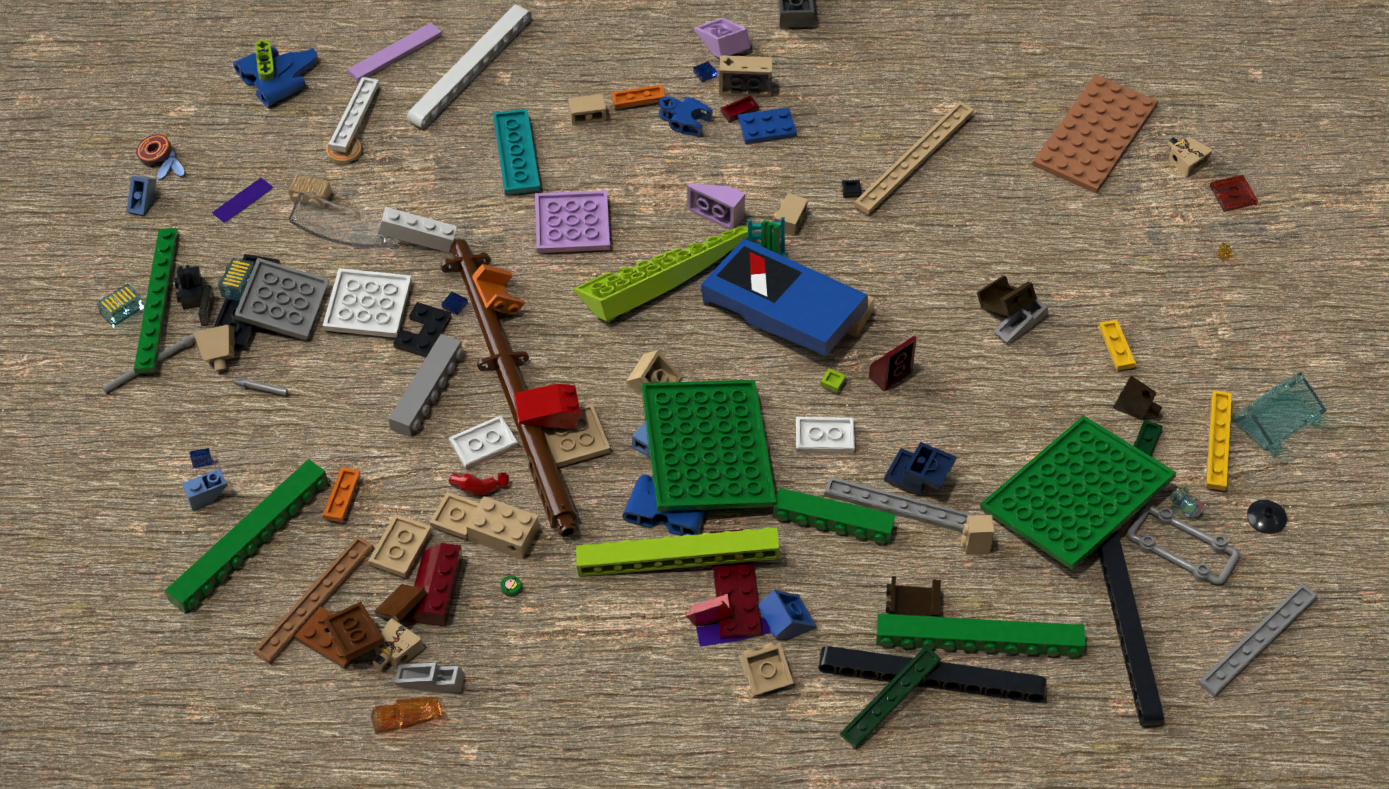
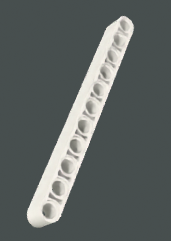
[407,5,532,129]

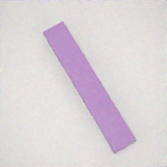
[348,23,442,83]

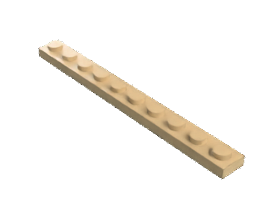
[854,101,974,215]

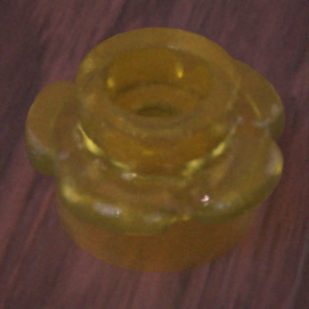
[1216,242,1232,260]

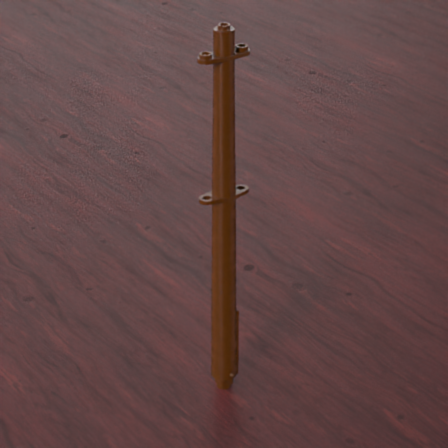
[440,240,577,537]

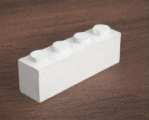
[378,207,457,253]

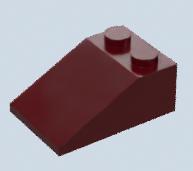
[869,336,917,391]

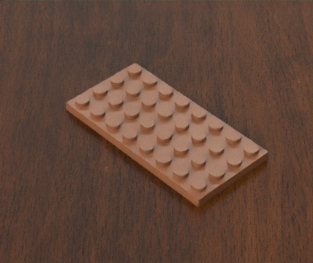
[1032,74,1158,193]

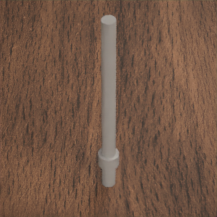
[102,329,201,393]

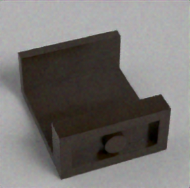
[885,576,941,617]

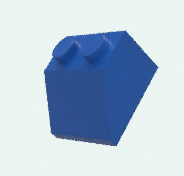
[758,590,817,639]

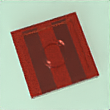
[1209,175,1258,212]

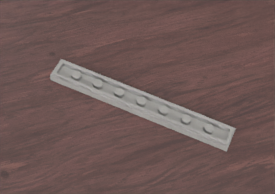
[824,477,974,533]
[1198,583,1318,697]

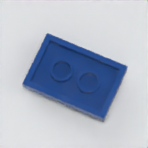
[738,107,797,145]

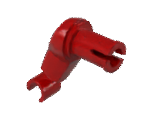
[449,472,509,495]

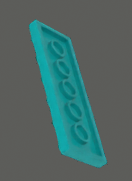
[493,109,540,195]

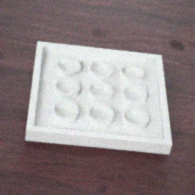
[323,268,412,338]

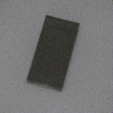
[198,285,215,326]

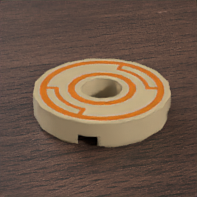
[326,137,362,165]

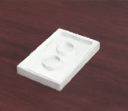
[449,415,519,469]
[796,417,855,453]

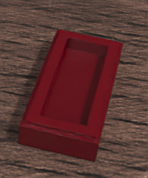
[721,95,759,123]

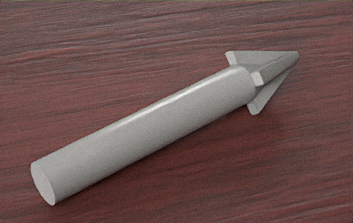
[232,377,288,396]

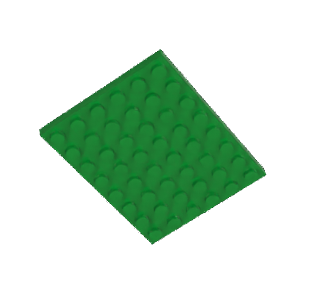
[641,380,776,511]
[980,415,1176,570]

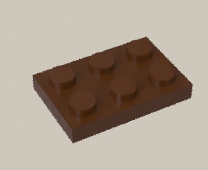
[324,602,385,662]

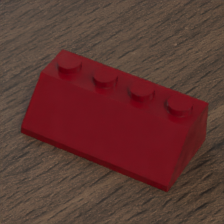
[405,543,463,627]

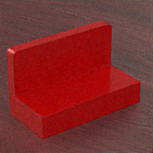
[686,594,733,627]

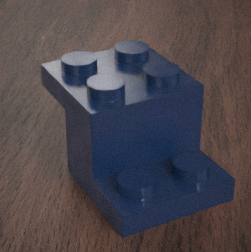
[884,442,957,496]

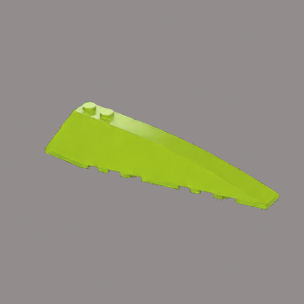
[573,225,754,321]

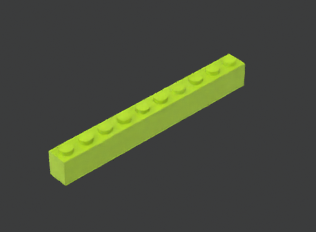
[576,527,780,577]

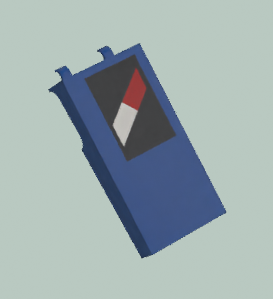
[700,239,868,356]

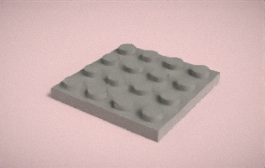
[234,258,329,341]

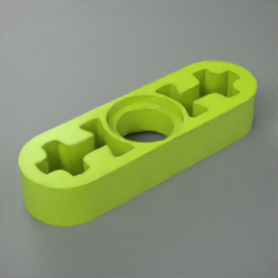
[255,40,274,81]

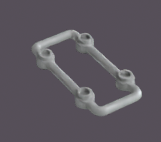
[1127,505,1240,585]

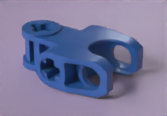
[659,96,713,136]

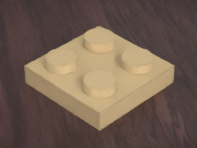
[430,492,480,539]

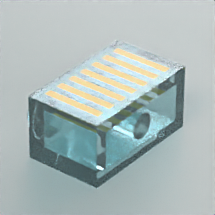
[218,258,254,301]
[97,283,144,327]

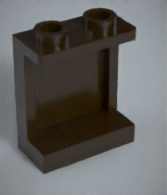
[977,276,1037,317]

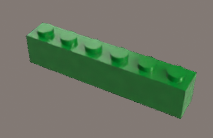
[773,488,896,545]

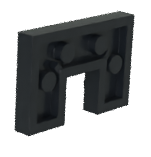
[393,302,451,358]

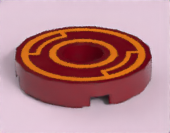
[136,134,172,165]

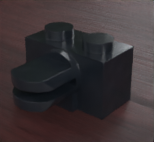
[174,265,206,310]

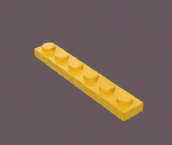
[1206,390,1232,491]

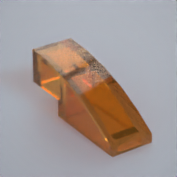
[371,696,442,733]

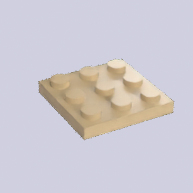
[541,404,611,467]

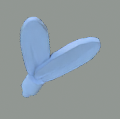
[157,149,185,180]

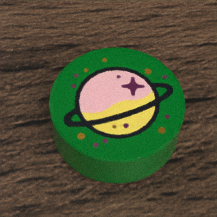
[501,576,521,597]

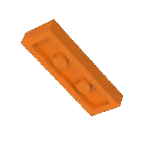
[611,84,665,109]
[323,467,361,523]

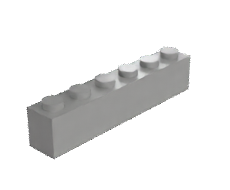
[388,334,464,437]

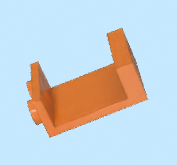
[472,264,525,316]

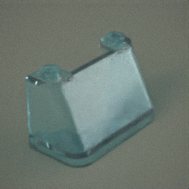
[1231,372,1327,453]

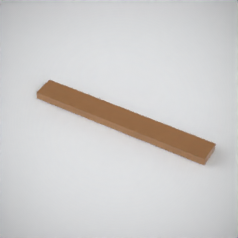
[253,535,374,664]

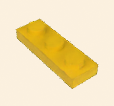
[1098,319,1136,371]

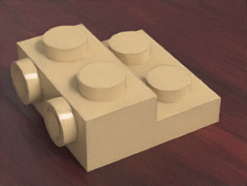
[739,642,794,696]

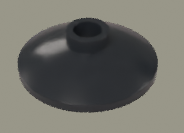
[1247,500,1287,534]

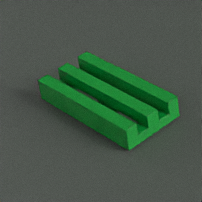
[761,220,780,255]

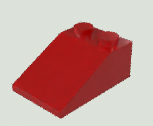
[514,383,581,429]

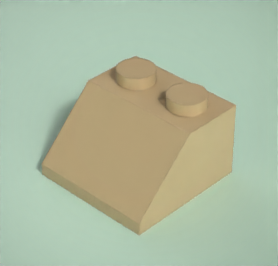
[626,350,682,395]

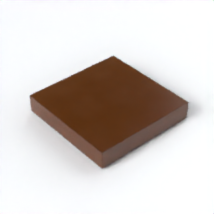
[374,584,427,621]

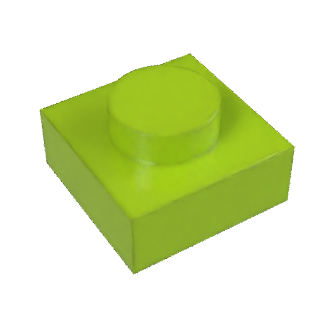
[820,368,846,393]

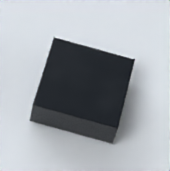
[841,180,861,198]

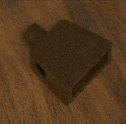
[1113,376,1162,419]

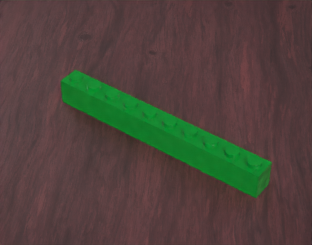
[165,459,328,614]
[876,614,1085,658]

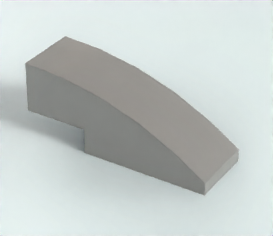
[994,299,1049,344]
[394,662,465,692]

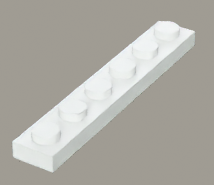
[329,77,379,152]

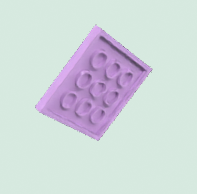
[535,190,610,253]

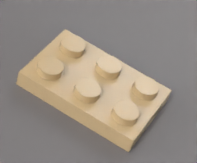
[368,514,432,578]

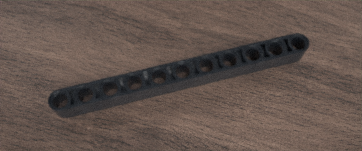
[1097,530,1164,726]
[818,646,1047,703]

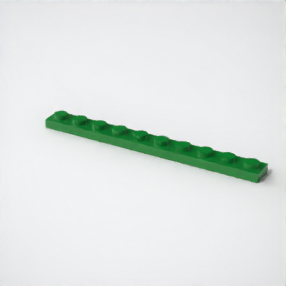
[134,228,178,374]

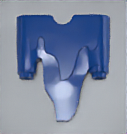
[233,47,318,107]
[622,474,706,536]

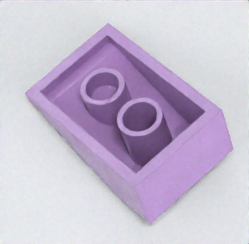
[694,18,751,58]
[687,183,745,230]

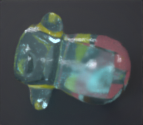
[1170,487,1203,518]

